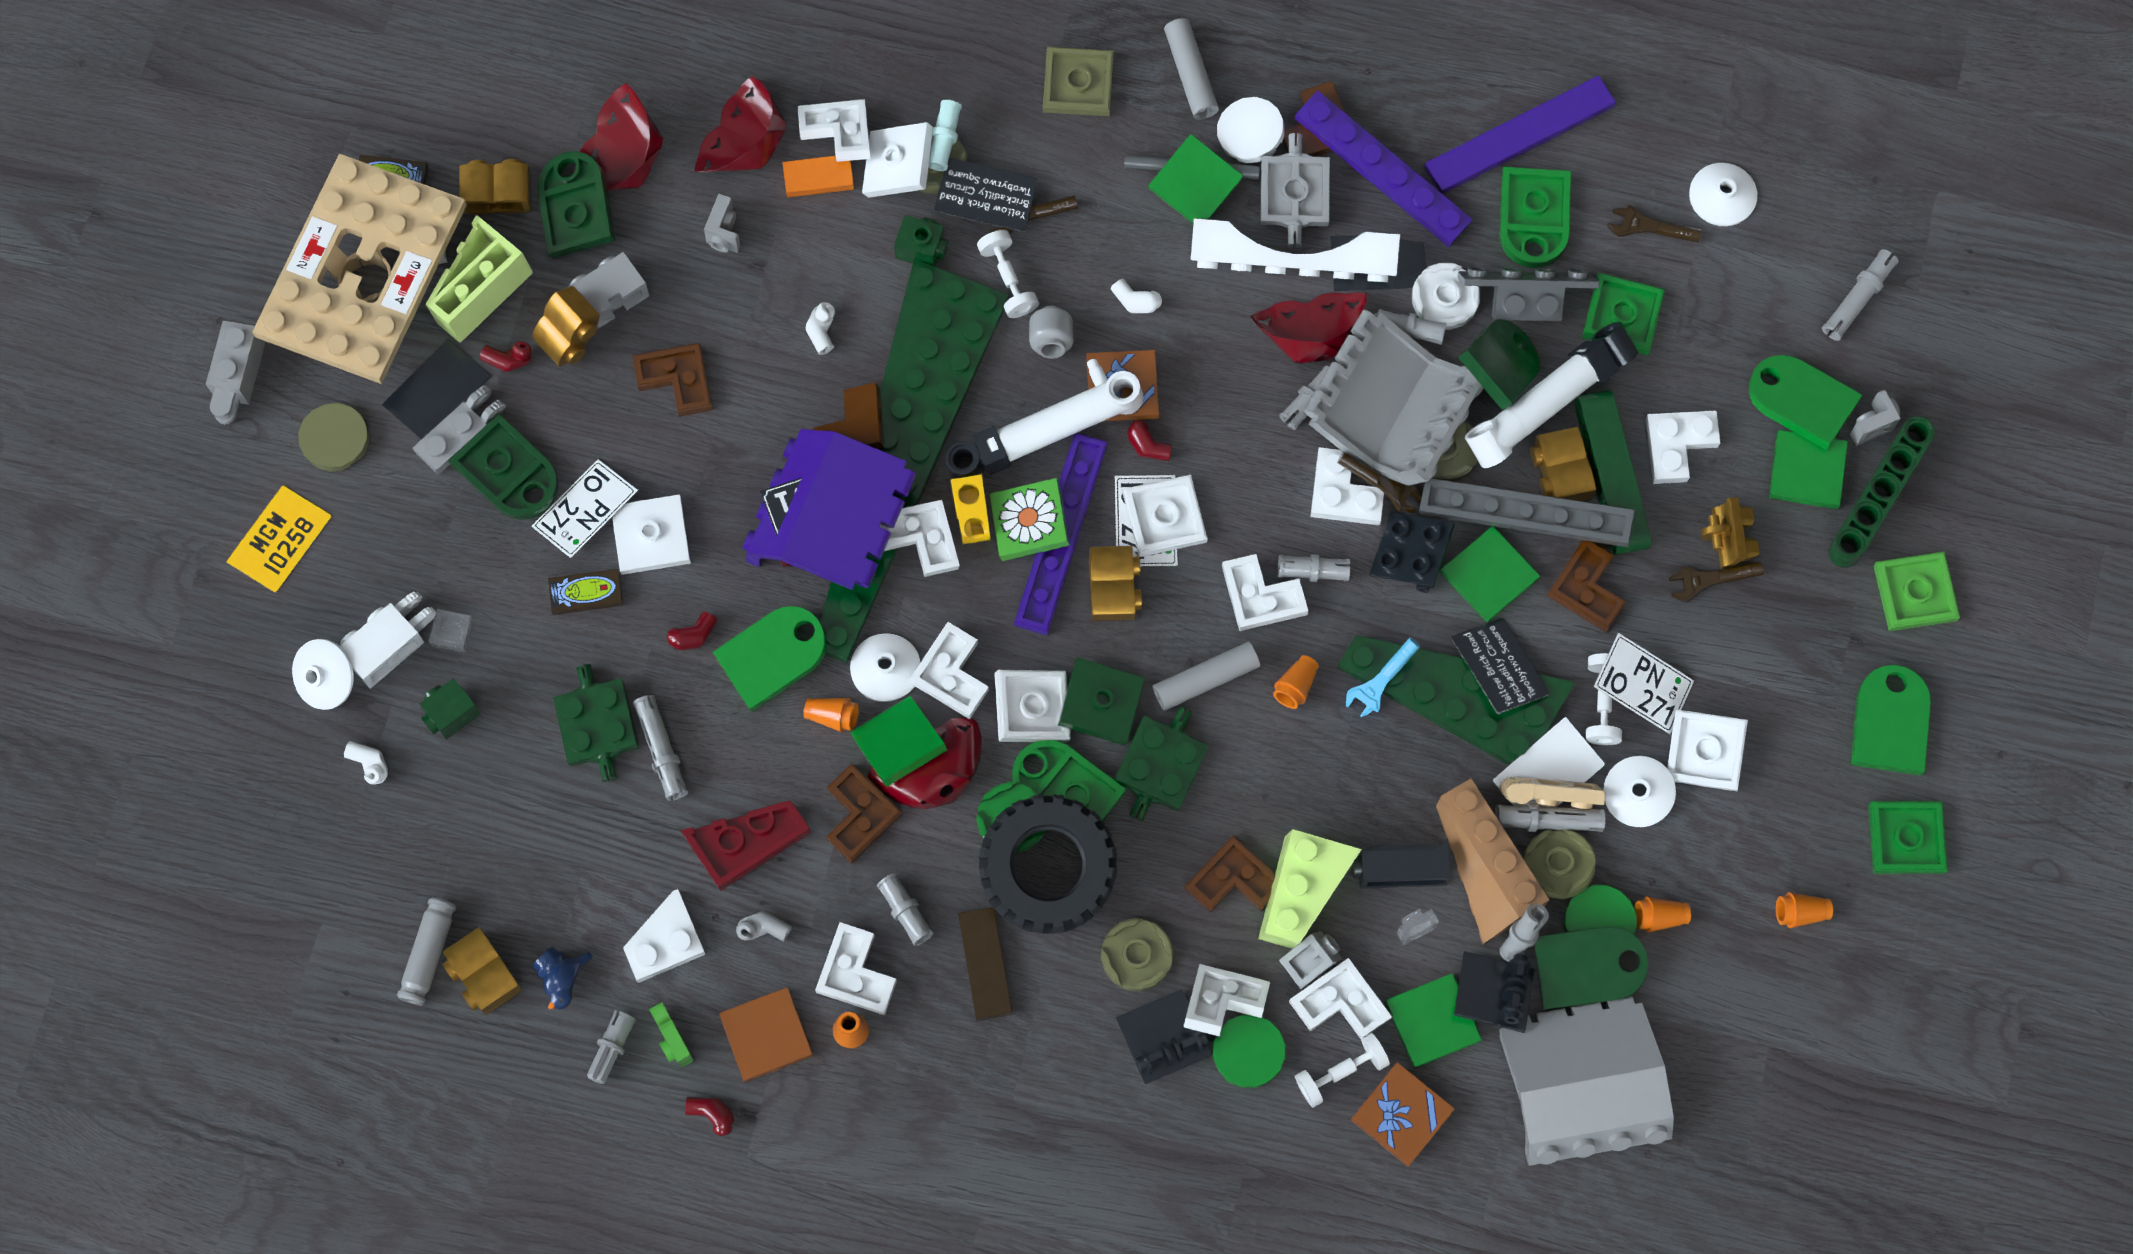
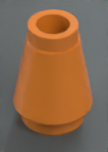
[1273,655,1319,709]
[804,698,859,733]
[1776,892,1833,928]
[1634,897,1691,933]
[833,1012,869,1048]

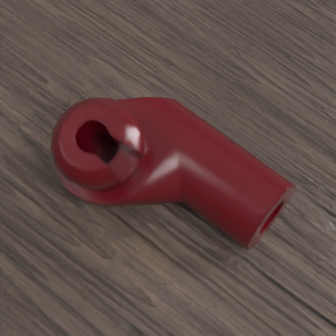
[480,341,532,372]
[1127,420,1172,461]
[666,611,718,650]
[685,1097,734,1136]

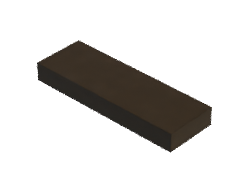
[958,907,1012,1021]

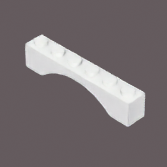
[1191,219,1400,282]

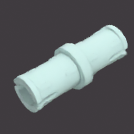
[928,100,962,171]

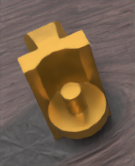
[1700,497,1760,569]

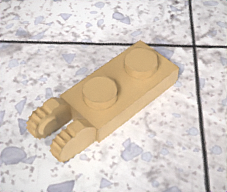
[1499,776,1606,809]

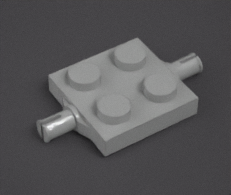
[1260,133,1330,248]

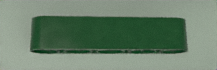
[1575,390,1651,555]
[1828,416,1935,568]

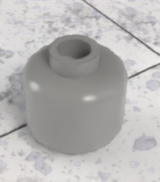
[1029,306,1074,359]

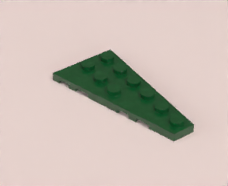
[1337,635,1575,766]

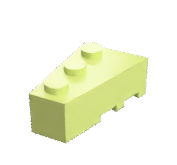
[426,215,533,343]
[1258,829,1362,949]

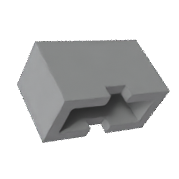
[568,252,650,329]

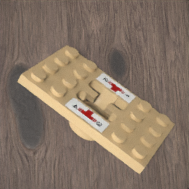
[252,154,467,384]

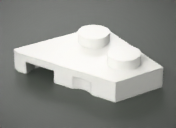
[623,889,705,983]

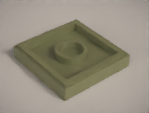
[1043,47,1114,117]

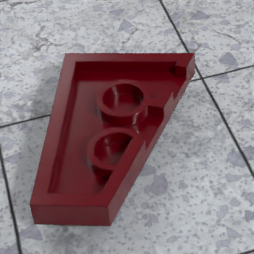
[681,800,811,891]

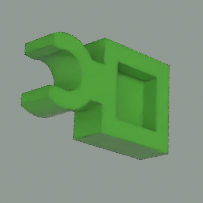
[649,1002,694,1068]

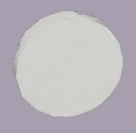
[1217,97,1285,163]
[1412,262,1480,330]

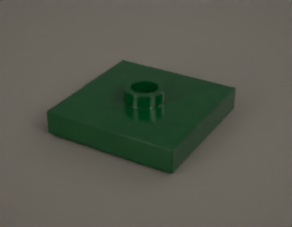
[1057,657,1144,746]

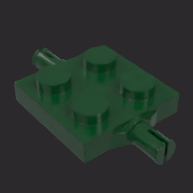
[553,664,639,782]
[1114,707,1208,821]

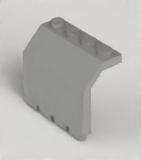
[1304,310,1484,486]
[1500,996,1674,1166]

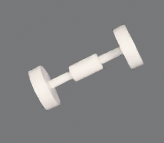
[977,230,1039,318]
[1586,653,1622,745]
[1295,1033,1390,1108]

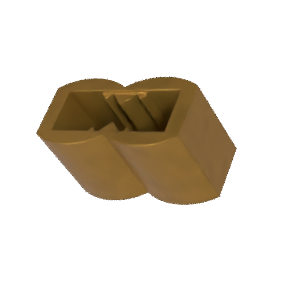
[459,159,531,215]
[532,285,600,367]
[1530,427,1596,501]
[1089,546,1142,621]
[442,927,523,1015]

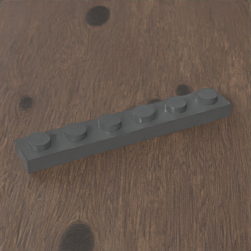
[1419,478,1635,547]

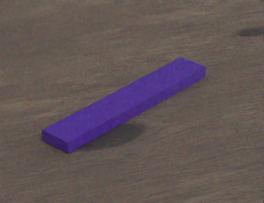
[1424,75,1616,194]
[1014,433,1108,636]

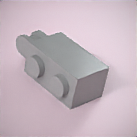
[206,321,266,425]

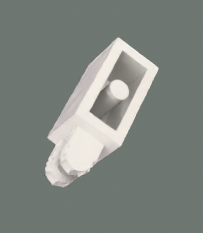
[340,591,437,689]

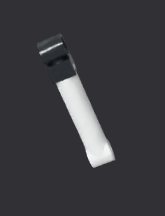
[1465,322,1638,468]
[945,359,1144,479]

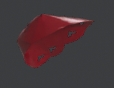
[694,76,786,172]
[573,83,664,190]
[1250,292,1367,364]
[868,717,982,809]

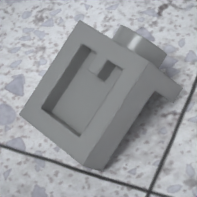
[704,194,740,253]
[1850,390,1901,446]
[1279,931,1343,989]

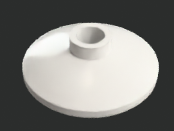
[1689,163,1757,226]
[850,633,921,702]
[292,639,354,710]
[1604,756,1676,827]

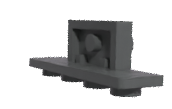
[1457,266,1599,321]

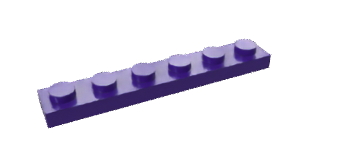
[1294,90,1473,247]

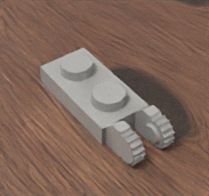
[413,385,506,475]

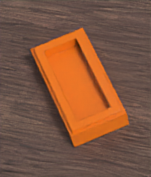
[782,156,854,198]

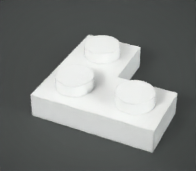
[798,99,870,162]
[1645,411,1720,484]
[1310,447,1384,525]
[880,500,960,577]
[1222,554,1308,631]
[909,622,989,719]
[815,922,897,1015]
[1289,958,1392,1039]
[1184,964,1270,1036]

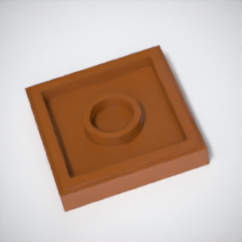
[719,987,813,1083]

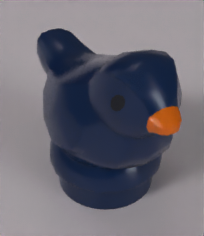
[532,946,593,1010]

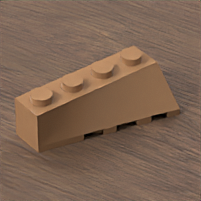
[1436,779,1549,945]

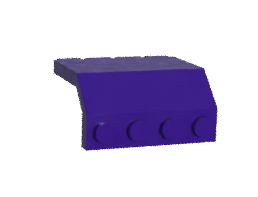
[742,429,916,590]

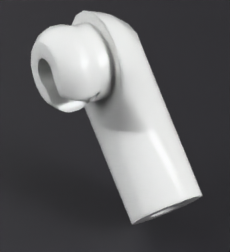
[1111,279,1162,313]
[806,302,835,355]
[344,741,388,785]

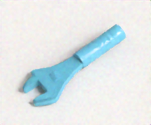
[1346,637,1420,717]

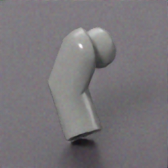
[736,911,792,942]

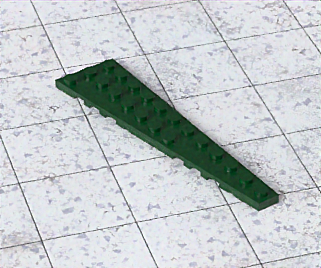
[820,259,1009,663]

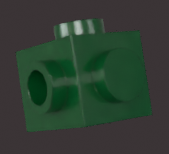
[894,215,949,267]
[419,678,480,740]

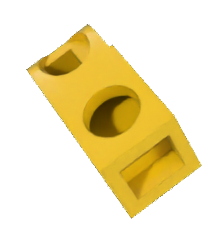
[951,474,990,544]

